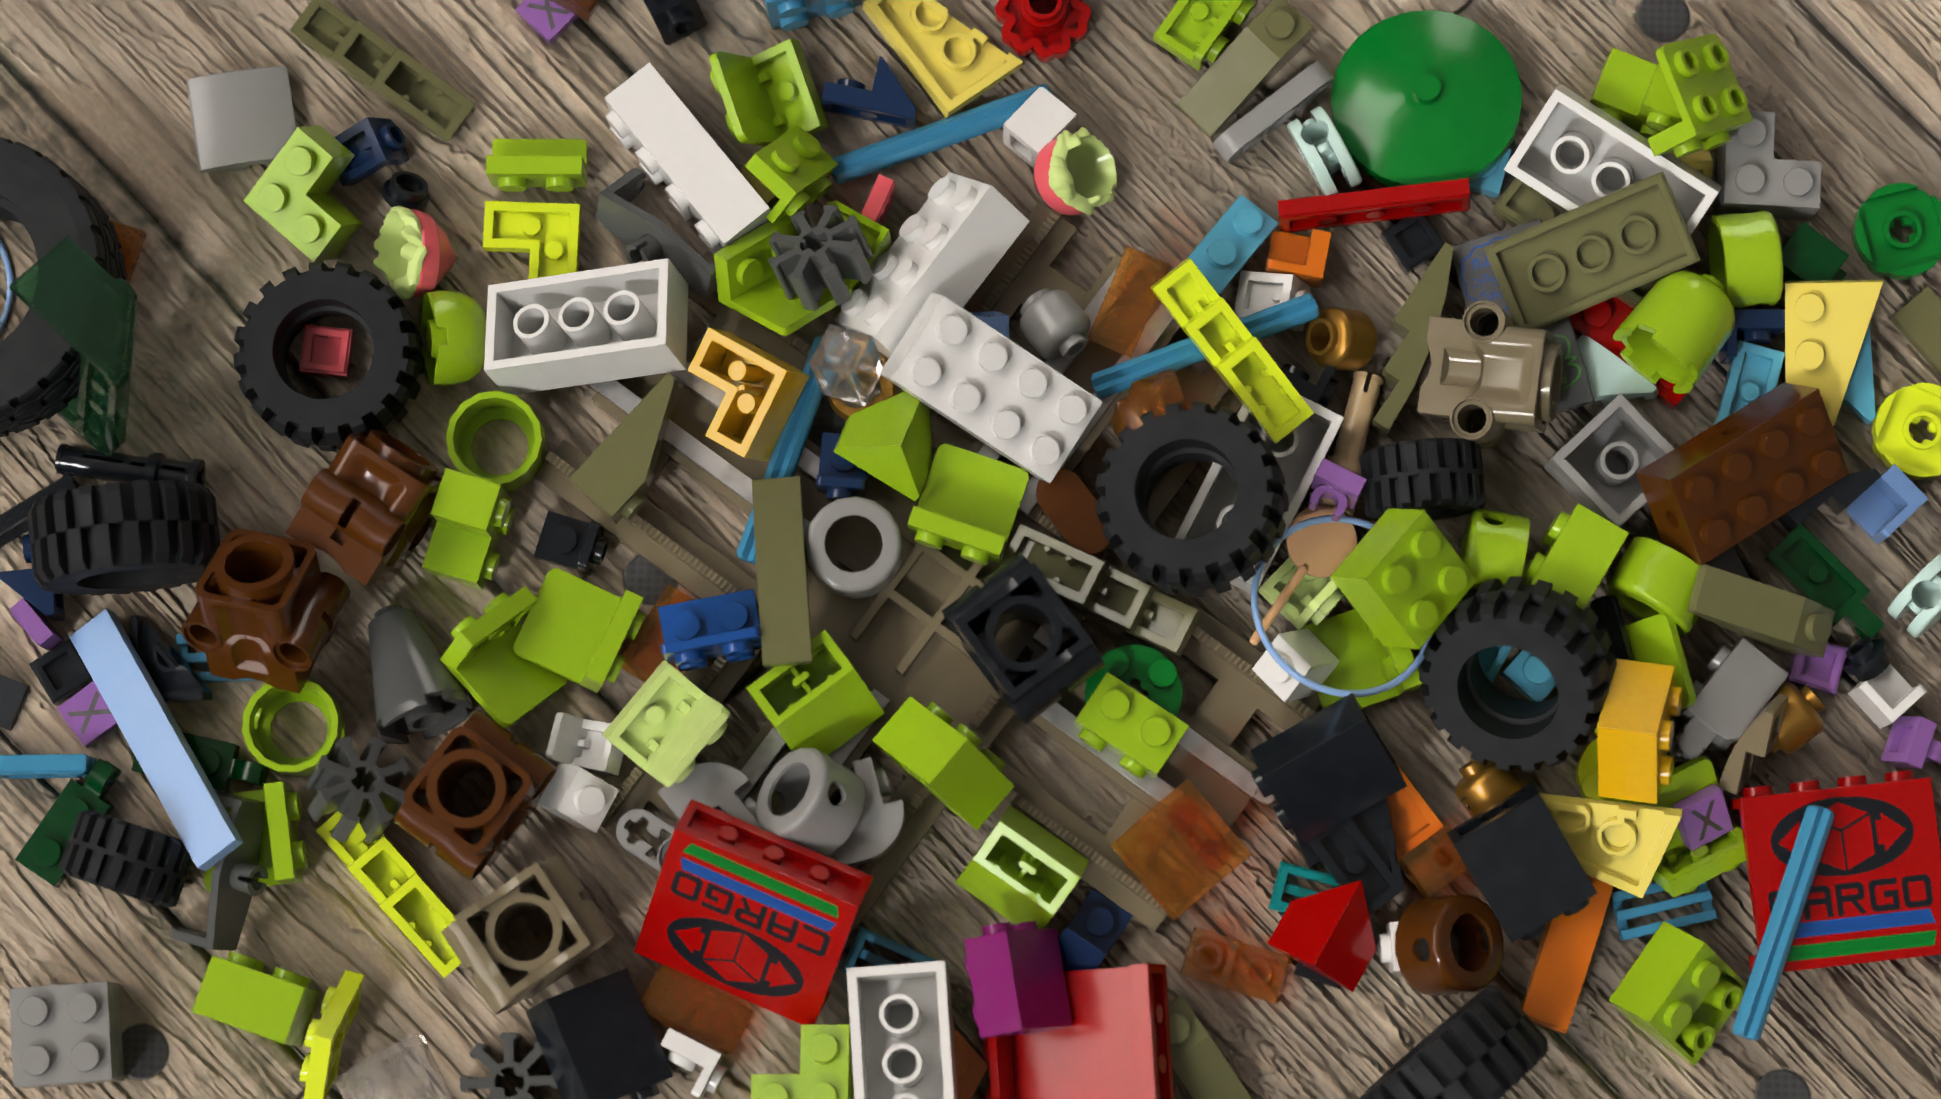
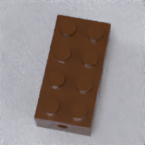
[1636,383,1849,565]

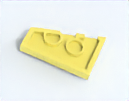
[862,0,1023,118]
[1785,280,1883,426]
[1539,793,1683,899]

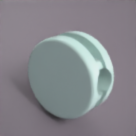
[1287,106,1362,196]
[1887,553,1941,638]

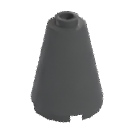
[368,604,472,745]

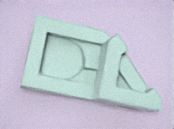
[1577,334,1659,407]

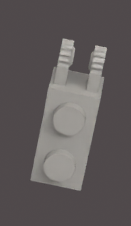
[1666,638,1789,766]

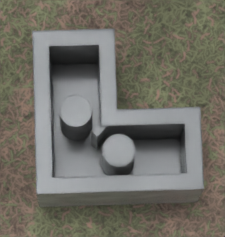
[1714,111,1822,221]

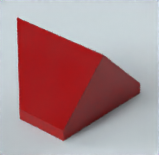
[1267,880,1377,992]

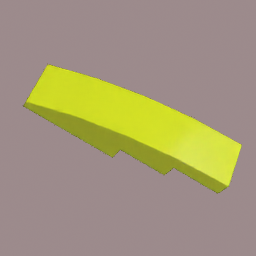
[1150,258,1314,443]
[315,811,461,978]

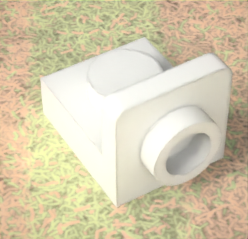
[1234,271,1312,331]
[660,1027,727,1099]

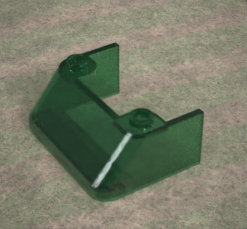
[10,236,138,456]

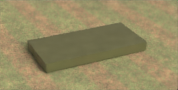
[1483,171,1701,329]

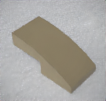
[1719,694,1789,795]

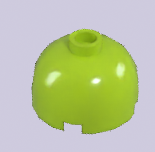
[419,290,486,386]

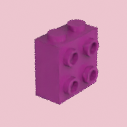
[964,921,1073,1038]

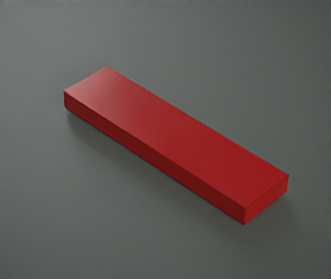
[1277,178,1470,233]

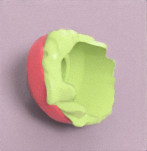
[1033,127,1117,216]
[372,206,456,300]

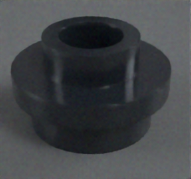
[382,171,430,211]
[1843,638,1891,682]

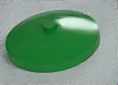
[1331,10,1522,187]

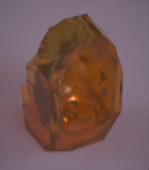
[1110,369,1188,436]

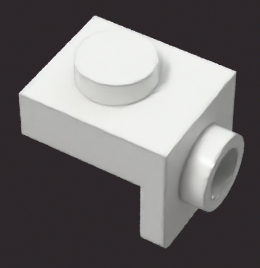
[546,712,624,776]

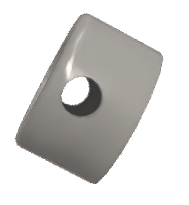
[805,496,903,600]
[756,747,865,856]

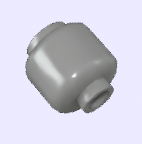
[1019,288,1091,360]

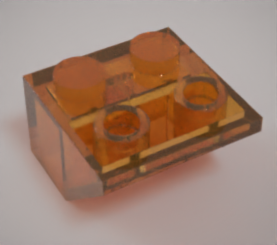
[1111,779,1252,921]

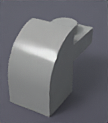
[834,757,905,867]
[657,762,762,829]

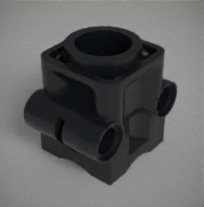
[941,553,1105,725]

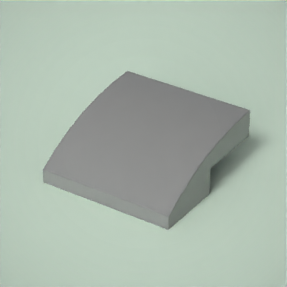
[186,66,296,173]

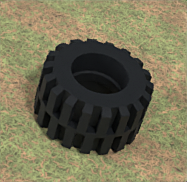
[1360,438,1486,521]
[59,810,193,908]

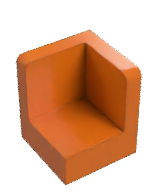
[1264,229,1332,288]

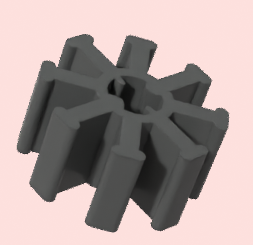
[768,205,873,310]
[306,736,410,843]
[460,1032,558,1099]

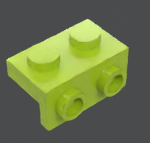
[1153,0,1256,71]
[745,125,838,224]
[486,139,588,192]
[1074,672,1189,780]

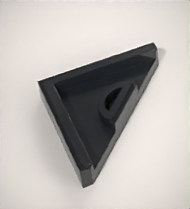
[131,615,212,704]

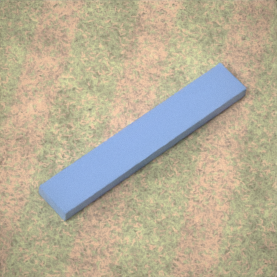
[69,609,244,871]

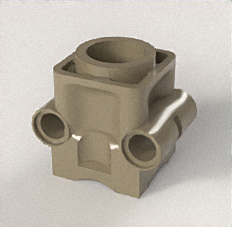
[1417,300,1563,449]
[442,853,615,1015]

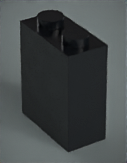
[1250,693,1407,843]
[1446,783,1597,943]
[526,968,673,1099]

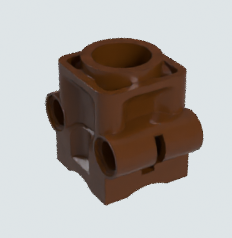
[285,429,442,586]
[181,529,350,694]
[393,710,557,881]

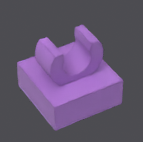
[1309,458,1367,522]
[1880,716,1941,769]

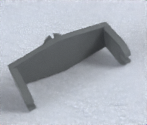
[595,168,717,299]
[170,790,268,951]

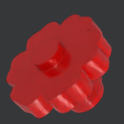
[995,0,1091,62]

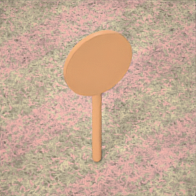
[1250,505,1357,645]

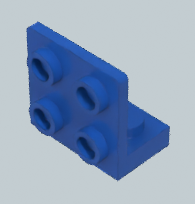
[658,589,762,671]

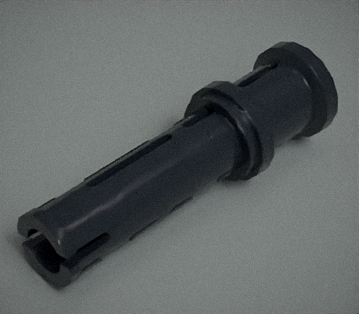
[55,443,206,485]

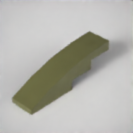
[288,0,475,143]
[1370,242,1454,438]
[752,476,813,668]
[999,524,1201,657]

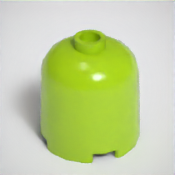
[1613,270,1735,394]

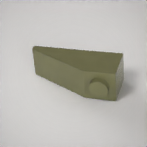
[1177,0,1313,138]
[569,372,679,524]
[1688,565,1835,658]
[1168,995,1252,1099]

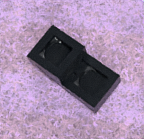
[1777,469,1882,532]

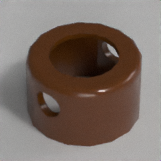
[1395,894,1504,996]

